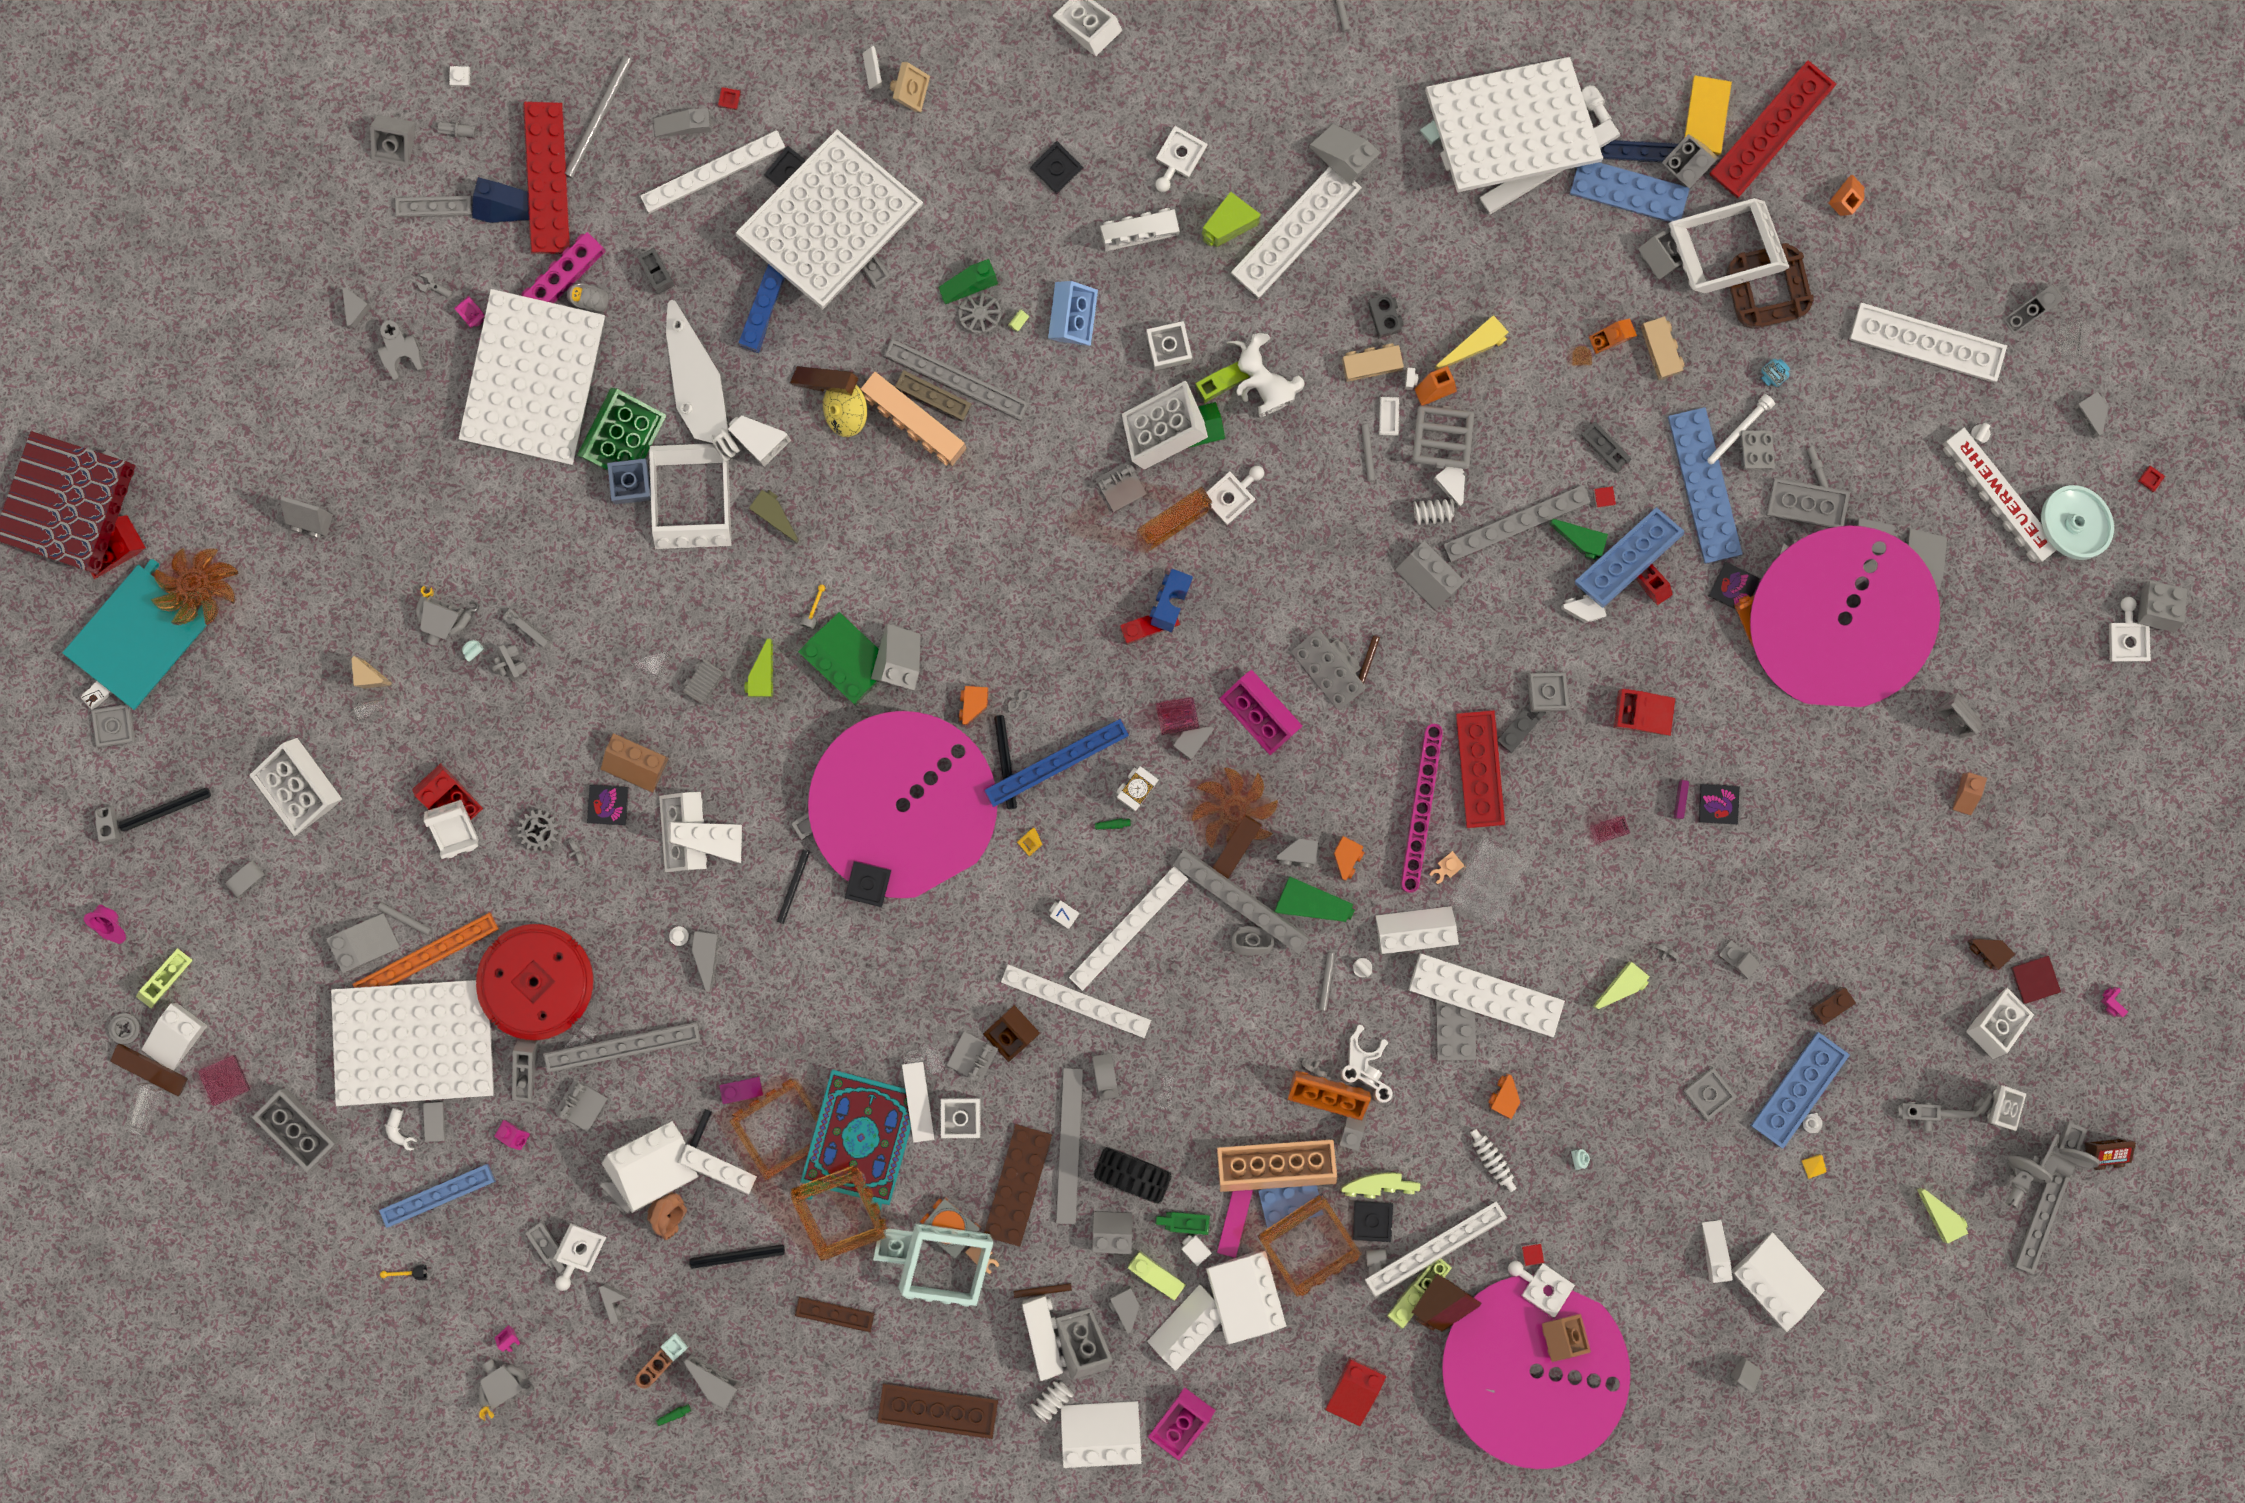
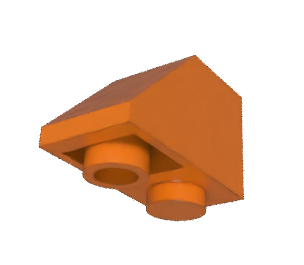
[1828,175,1865,216]
[1589,318,1637,354]
[1414,366,1457,406]
[959,686,989,725]
[1333,836,1365,881]
[1488,1073,1520,1119]

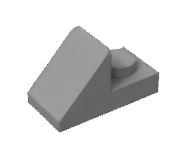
[1718,940,1760,979]
[599,1284,630,1324]

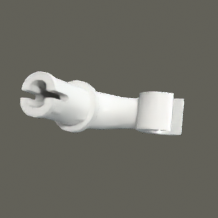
[384,1107,417,1151]

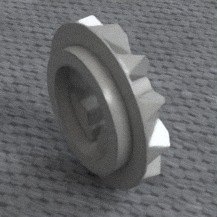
[109,1013,141,1044]

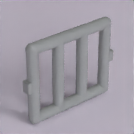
[1412,405,1474,469]

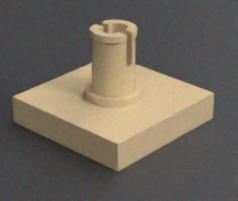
[890,62,930,112]

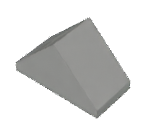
[342,288,371,329]

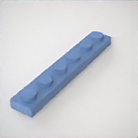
[379,1164,496,1228]

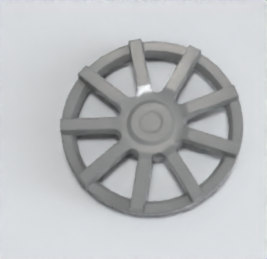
[959,292,1001,333]

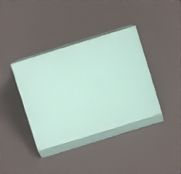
[873,1227,913,1264]

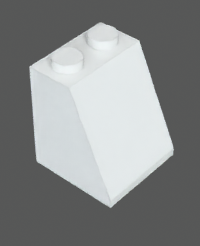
[728,415,791,467]

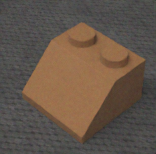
[1542,1314,1591,1362]

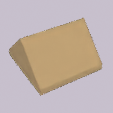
[351,656,392,689]

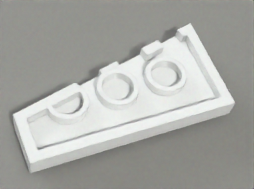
[667,822,742,863]

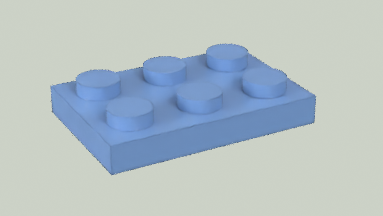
[1258,1185,1324,1228]

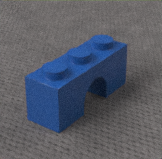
[1149,569,1193,633]

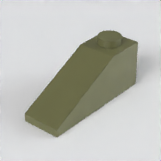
[749,490,799,543]

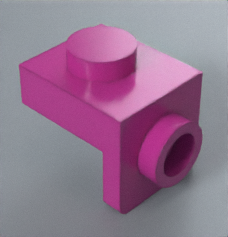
[454,296,485,328]
[2101,987,2128,1017]
[494,1120,530,1150]

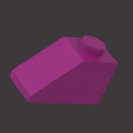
[719,1076,763,1104]

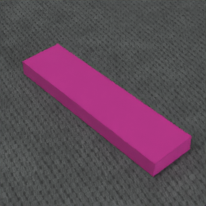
[1217,1190,1253,1258]

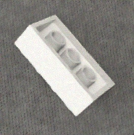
[659,792,707,872]
[1375,906,1459,954]
[1147,1284,1221,1371]
[1022,1294,1067,1381]

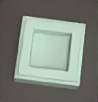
[660,1333,688,1361]

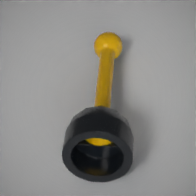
[380,1265,427,1281]

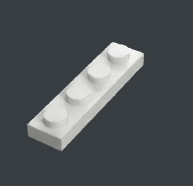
[678,1145,757,1195]

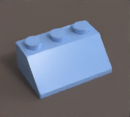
[1048,281,1098,346]

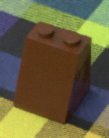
[1412,1273,1482,1332]

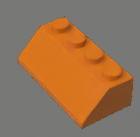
[1287,1071,1371,1121]

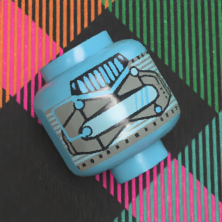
[1761,359,1790,387]

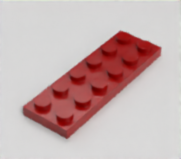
[1456,710,1505,828]

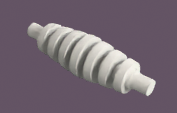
[1470,1129,1516,1192]

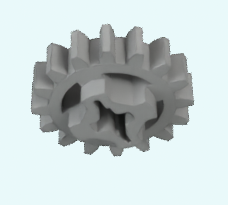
[517,810,560,851]

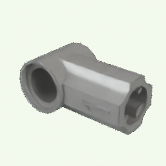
[1365,1249,1387,1277]

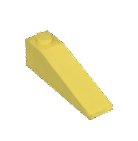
[1435,315,1508,370]

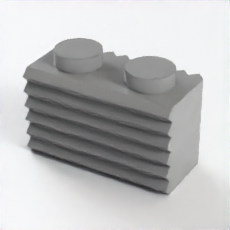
[683,660,725,705]

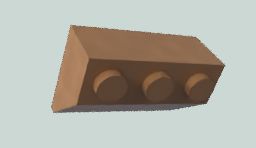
[601,733,669,792]

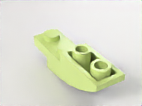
[1341,1172,1420,1198]
[1387,1259,1452,1329]

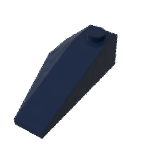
[472,177,529,223]

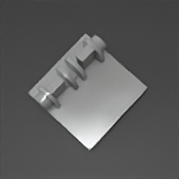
[1738,430,1775,470]
[1095,461,1147,512]
[946,1031,998,1083]
[555,1079,608,1132]

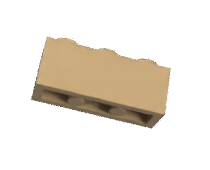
[1641,316,1684,380]
[1342,344,1404,382]

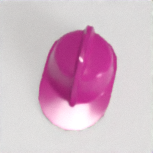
[84,904,126,944]

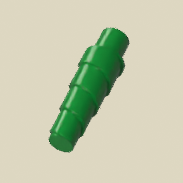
[1095,818,1131,830]
[656,1404,691,1426]

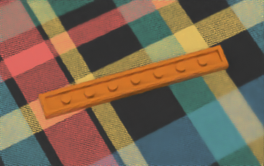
[352,912,499,988]

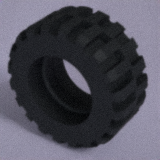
[1094,1147,1172,1204]

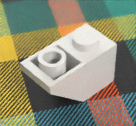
[1561,594,1606,623]

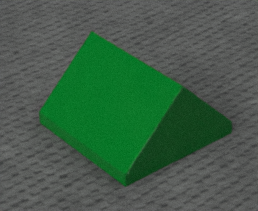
[1188,402,1225,448]

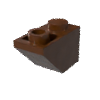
[1967,939,2016,970]

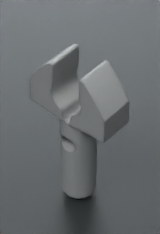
[417,273,452,298]

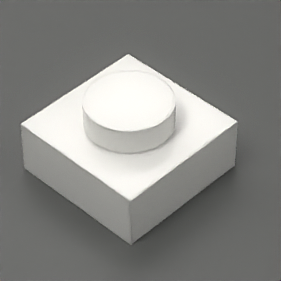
[450,66,470,87]
[1404,368,1418,390]

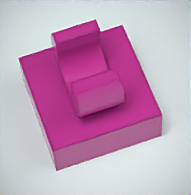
[494,1325,520,1352]

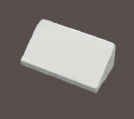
[863,46,883,90]

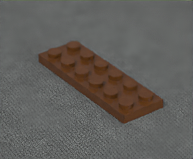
[984,1124,1053,1247]
[877,1383,998,1439]

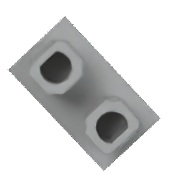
[492,645,527,682]

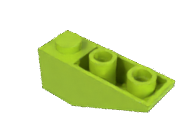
[1195,361,1250,404]

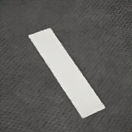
[902,1062,934,1143]

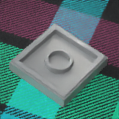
[1527,672,1570,712]
[91,704,136,748]
[1683,1067,1737,1121]

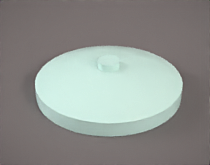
[2041,485,2114,560]

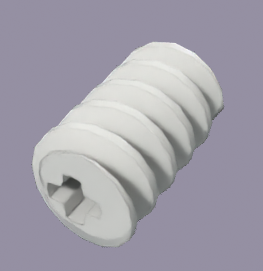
[1413,499,1454,525]
[1031,1381,1074,1423]

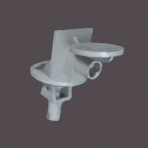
[2005,1134,2100,1209]

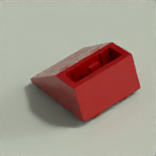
[90,515,146,579]
[1613,689,1676,736]
[412,763,483,820]

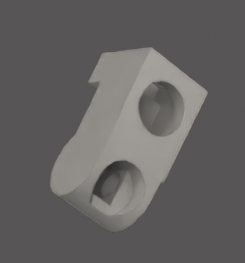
[95,806,122,845]

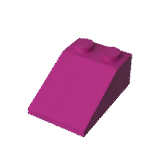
[1148,1387,1216,1460]

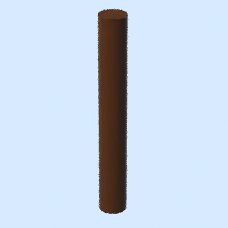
[1358,635,1380,684]
[1013,1283,1072,1298]

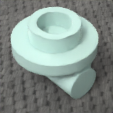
[462,640,484,662]
[1571,1149,1590,1170]

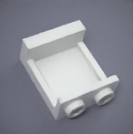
[424,800,478,859]

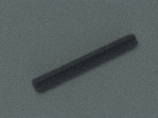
[994,715,1017,810]
[119,788,211,832]
[689,1244,785,1269]

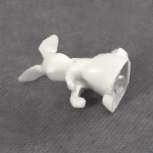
[1227,333,1305,418]

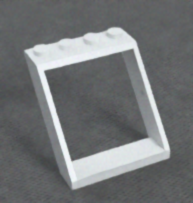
[1669,198,1789,293]
[649,443,732,549]

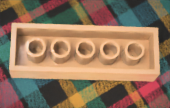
[861,372,966,466]
[1217,1140,1337,1192]

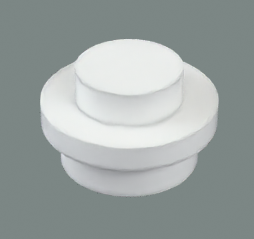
[669,927,689,946]

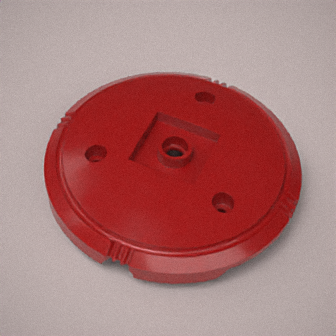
[476,924,594,1040]

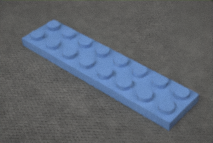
[1668,407,1743,564]

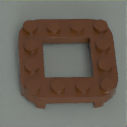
[1727,243,1814,329]

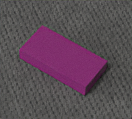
[1673,780,1689,819]

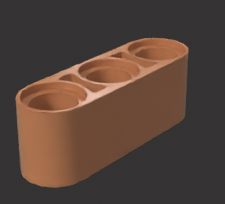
[635,1348,673,1389]

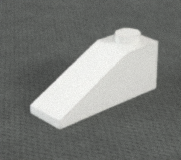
[1702,1220,1733,1283]

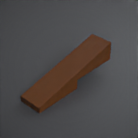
[790,366,859,396]

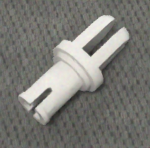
[1582,85,1612,124]

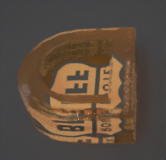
[1572,346,1592,366]

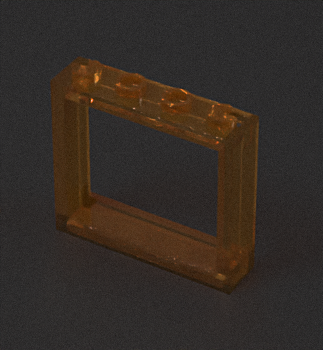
[1136,486,1213,553]
[730,1079,819,1181]
[791,1165,888,1261]
[1257,1193,1362,1297]

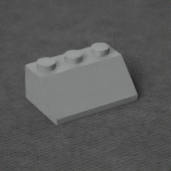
[1395,541,1465,610]

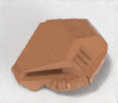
[647,1192,687,1240]

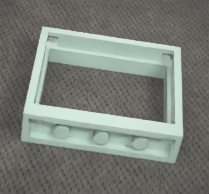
[898,1223,993,1307]

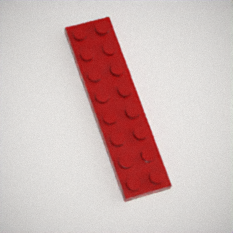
[1709,60,1837,199]
[523,101,570,254]

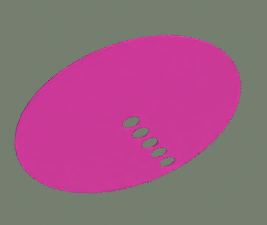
[1750,525,1940,707]
[808,711,997,898]
[1442,1275,1630,1469]

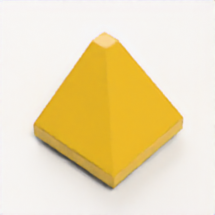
[1017,828,1042,856]
[1802,1154,1827,1179]

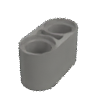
[225,861,266,899]

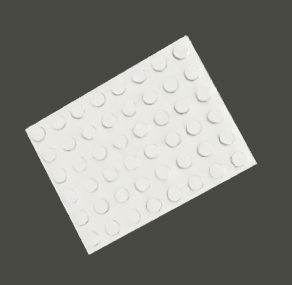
[1425,57,1603,192]
[736,130,923,310]
[459,289,605,465]
[331,980,494,1106]

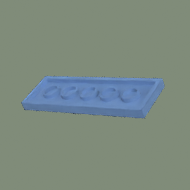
[1570,162,1689,222]
[1575,507,1684,608]
[1750,1032,1850,1149]

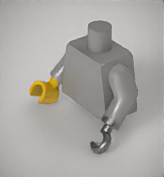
[415,586,479,645]
[479,1359,534,1421]

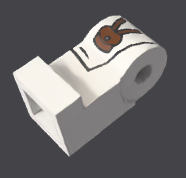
[81,681,112,710]

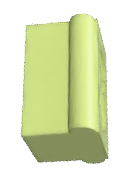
[1008,309,1030,332]

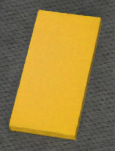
[1684,75,1732,155]

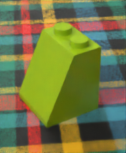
[1202,192,1261,247]

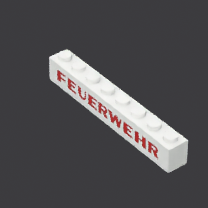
[1942,428,2056,563]

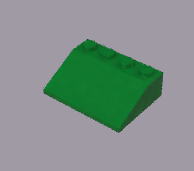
[577,387,666,471]
[798,612,879,706]

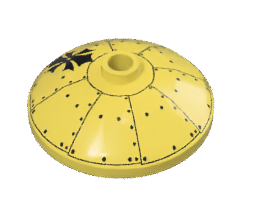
[823,385,867,437]

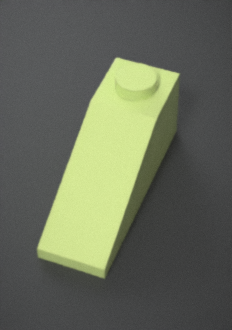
[136,948,193,1008]
[1593,962,1650,1009]
[1917,1188,1968,1244]
[1128,1250,1186,1301]

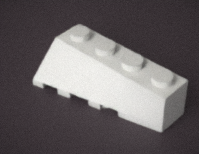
[1100,208,1180,252]

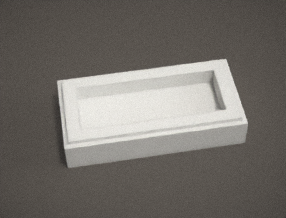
[1379,397,1399,436]

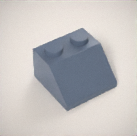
[607,459,651,505]

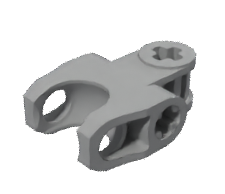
[378,320,425,381]

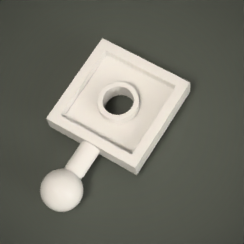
[1155,126,1208,192]
[1201,465,1264,525]
[2109,597,2151,662]
[554,1223,606,1291]
[1508,1261,1575,1318]

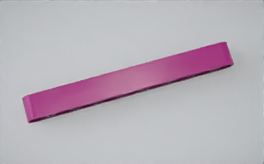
[1400,724,1443,893]

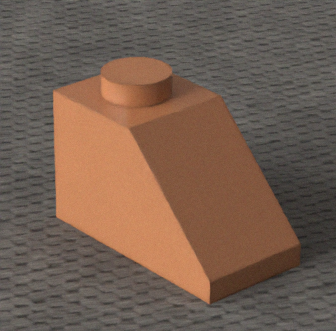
[1952,772,1987,815]

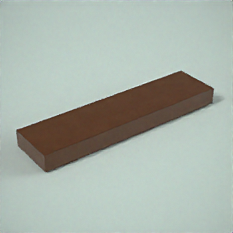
[1213,815,1262,879]
[110,1044,188,1096]
[795,1296,875,1332]

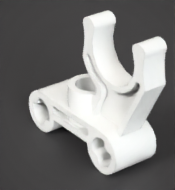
[1340,1025,1393,1103]

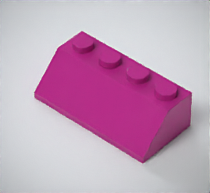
[1219,669,1302,755]

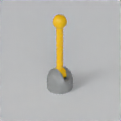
[800,584,825,630]

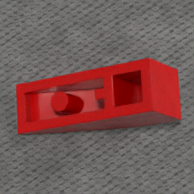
[1635,564,1673,606]
[1120,615,1180,645]

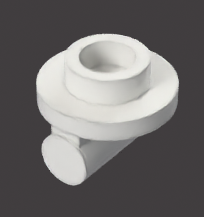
[1971,423,1991,444]
[1353,958,1372,977]
[1803,1113,1823,1133]

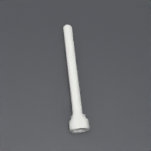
[1707,394,1775,464]

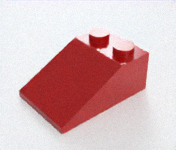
[1325,1357,1387,1426]

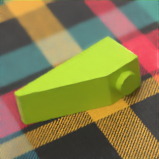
[744,639,773,698]

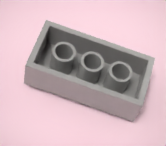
[252,1088,340,1172]

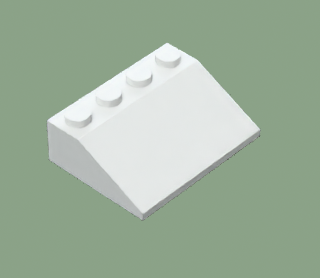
[1122,381,1208,470]
[249,738,342,836]
[602,1121,698,1212]
[1731,1232,1825,1332]
[1206,1251,1286,1344]
[1061,1401,1141,1468]

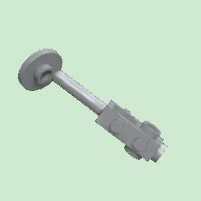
[1897,1093,1992,1131]

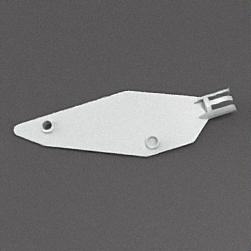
[666,300,740,462]

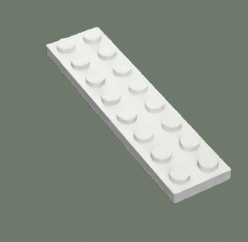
[1231,166,1362,299]
[1849,303,2007,383]
[1408,954,1565,1038]

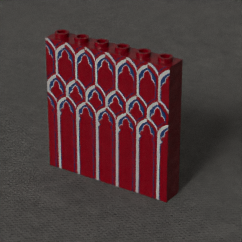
[0,431,136,574]

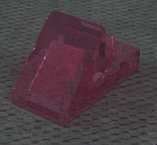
[1590,815,1630,844]

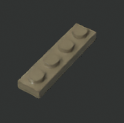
[895,370,972,422]

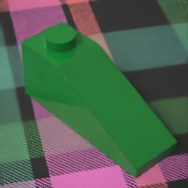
[938,259,998,305]
[1549,519,1608,560]

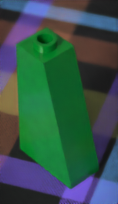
[1274,876,1355,922]

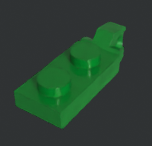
[1155,1211,1210,1235]

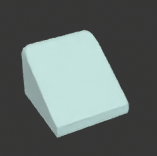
[1420,120,1440,145]

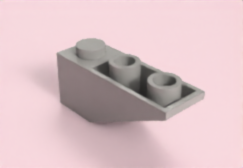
[2003,283,2065,334]

